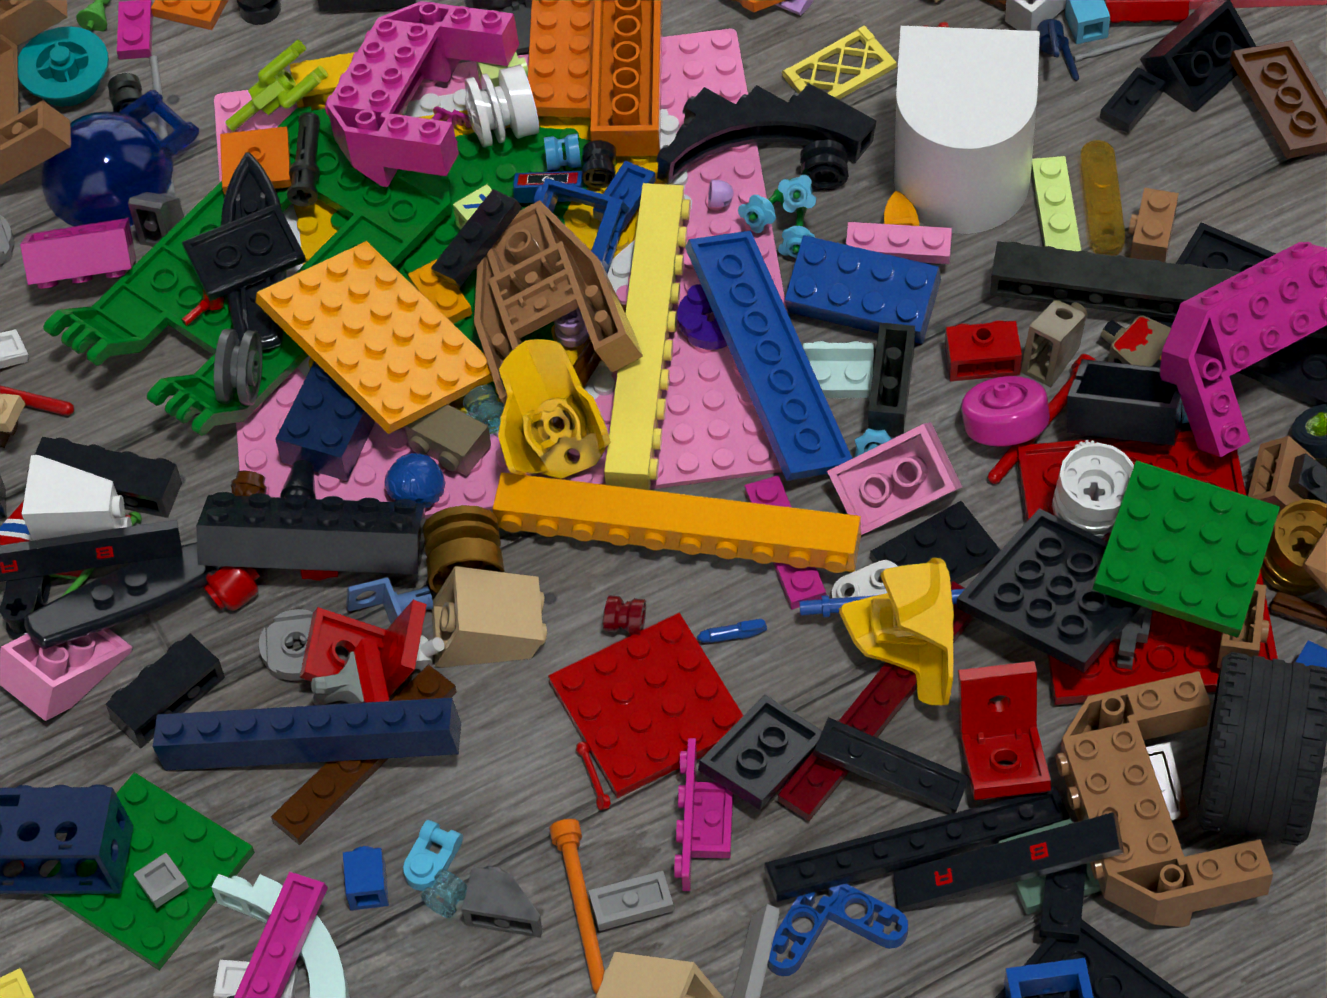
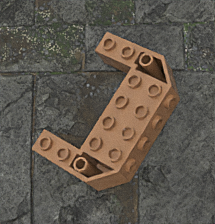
[0,0,71,185]
[1056,671,1273,927]

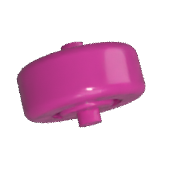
[961,376,1050,447]

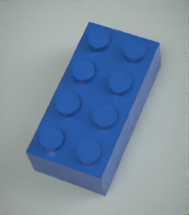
[785,235,941,344]

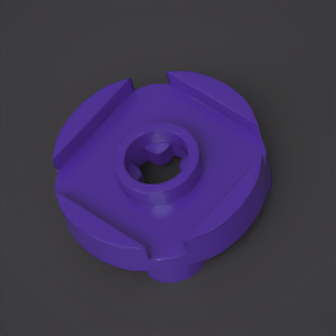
[677,284,727,350]

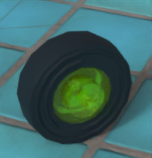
[1292,404,1327,459]

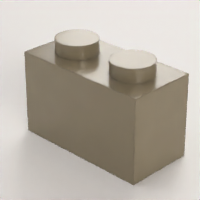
[405,404,491,476]

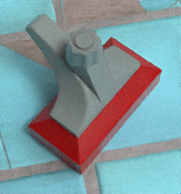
[311,638,389,705]

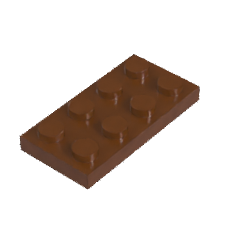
[1229,40,1327,159]

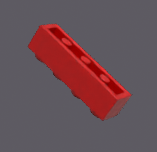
[1104,0,1190,23]

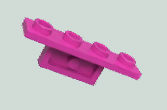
[674,738,733,891]

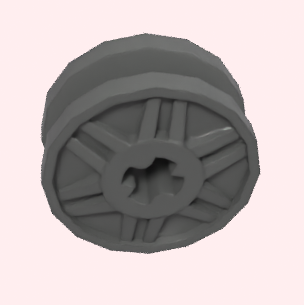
[214,329,263,406]

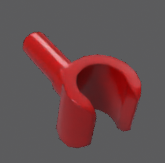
[181,289,225,326]

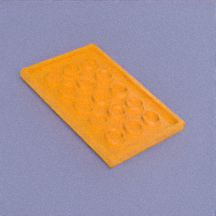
[255,241,494,434]

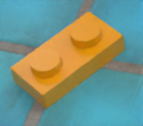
[408,259,472,324]

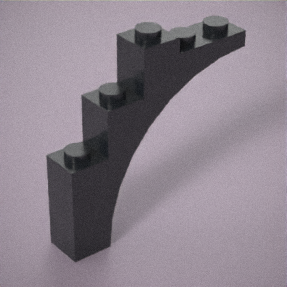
[656,83,877,184]

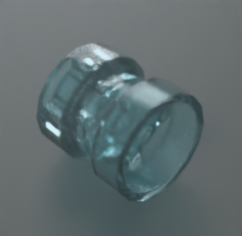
[463,384,505,434]

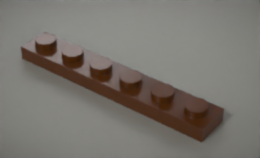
[271,664,457,845]

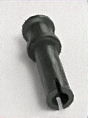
[287,113,320,206]

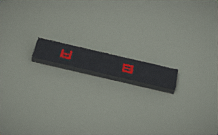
[0,520,183,582]
[893,812,1124,912]

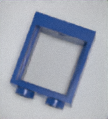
[534,178,629,273]
[1004,958,1093,998]

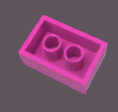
[20,218,136,289]

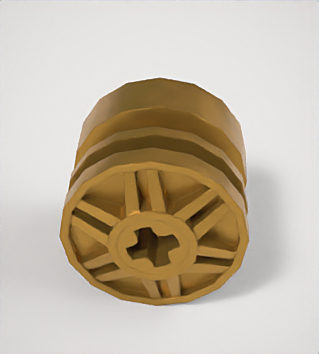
[1261,499,1327,596]
[422,505,505,594]

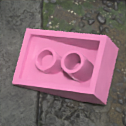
[827,422,962,535]
[0,628,132,721]

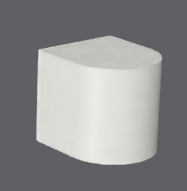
[894,26,1040,234]

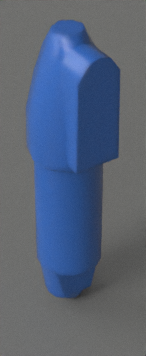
[697,619,767,643]

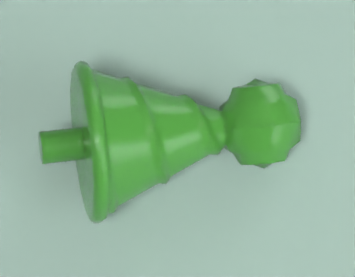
[76,0,110,31]

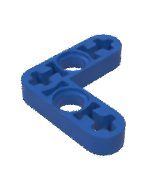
[768,884,908,976]

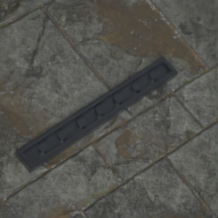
[764,787,1070,902]

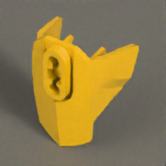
[498,339,611,479]
[839,558,954,706]

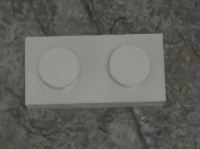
[588,871,674,931]

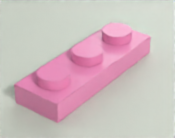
[846,222,952,264]

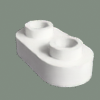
[832,560,898,598]

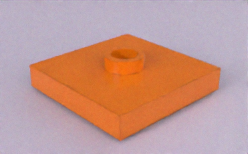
[220,126,292,194]

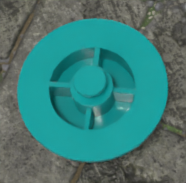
[18,26,109,107]

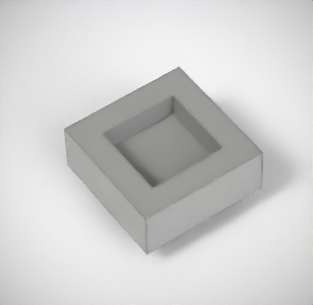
[134,853,189,908]

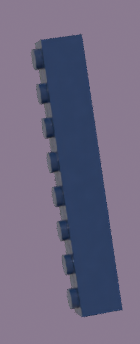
[152,698,461,771]

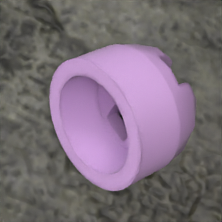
[708,179,734,208]

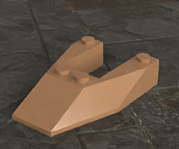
[474,200,643,405]

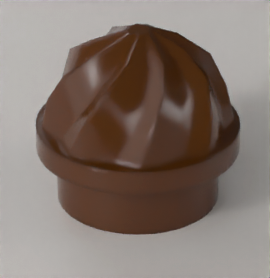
[231,470,267,496]

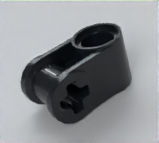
[0,575,50,640]

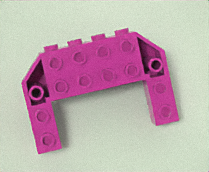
[325,1,519,187]
[1160,242,1327,457]

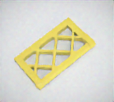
[782,26,897,100]

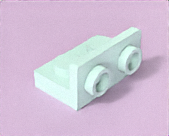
[803,341,874,398]

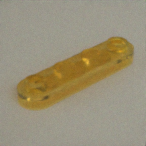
[1080,140,1125,256]

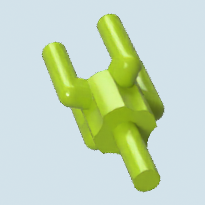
[225,39,328,131]

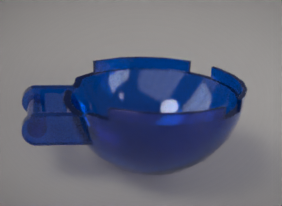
[41,90,199,226]

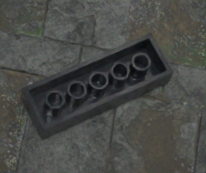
[196,492,425,574]

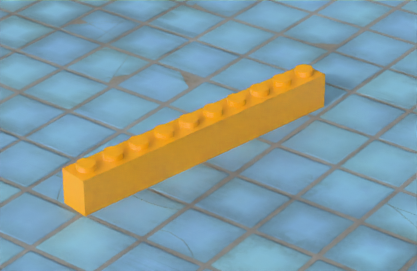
[492,472,861,573]

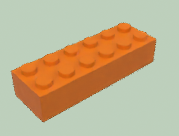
[590,0,663,156]

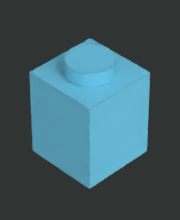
[1065,0,1110,44]

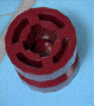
[603,595,646,635]

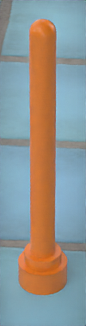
[549,819,605,994]

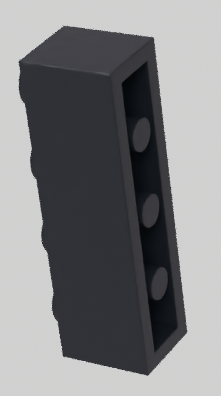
[27,436,182,518]

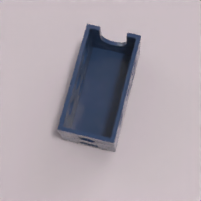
[0,784,134,894]

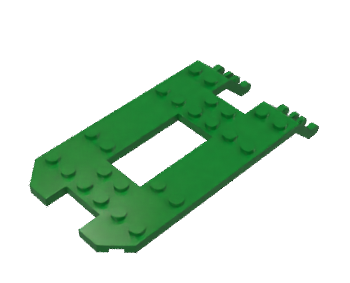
[43,106,452,436]

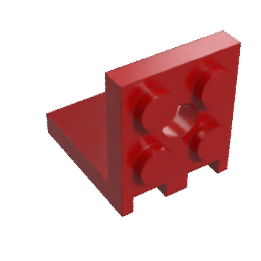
[299,600,427,697]
[958,661,1051,800]

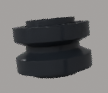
[800,140,849,191]

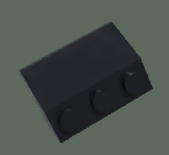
[1140,0,1256,112]

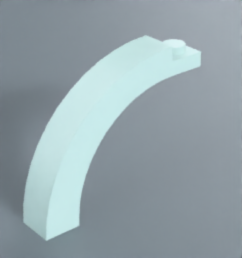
[212,874,350,998]

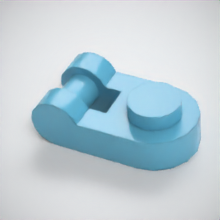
[403,819,463,891]

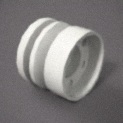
[465,64,539,147]
[1052,443,1134,538]

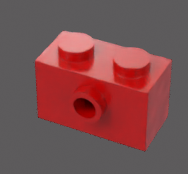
[945,320,1022,382]

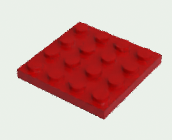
[548,612,744,799]

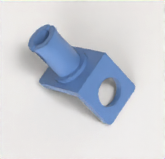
[346,577,433,624]

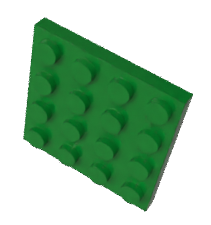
[1092,460,1280,638]
[42,772,255,971]

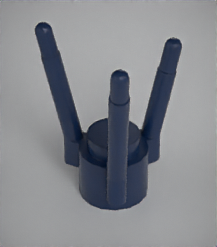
[1037,19,1079,81]

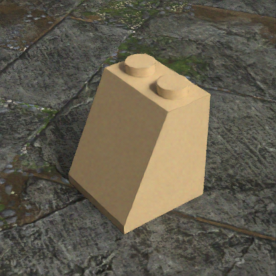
[432,566,547,668]
[596,952,723,998]

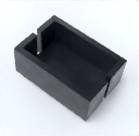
[1067,359,1186,446]

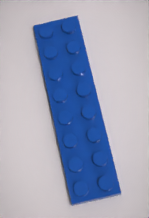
[685,231,853,481]

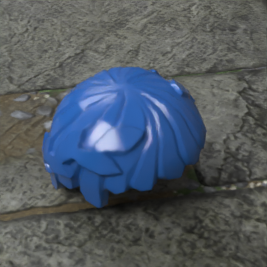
[385,453,446,508]

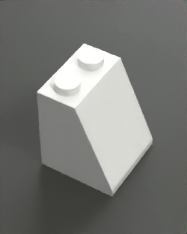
[22,455,132,541]

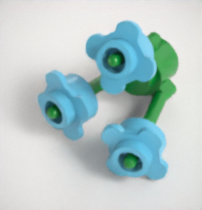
[738,175,816,258]

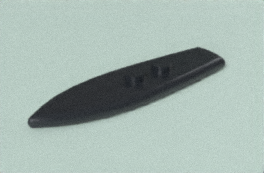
[221,152,287,350]
[23,542,216,649]

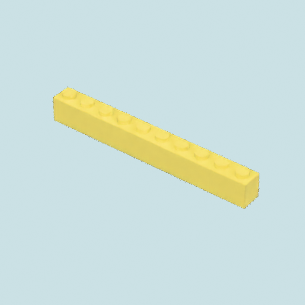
[604,183,691,490]

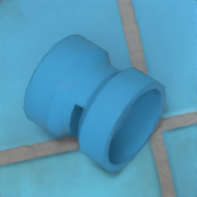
[544,134,581,171]

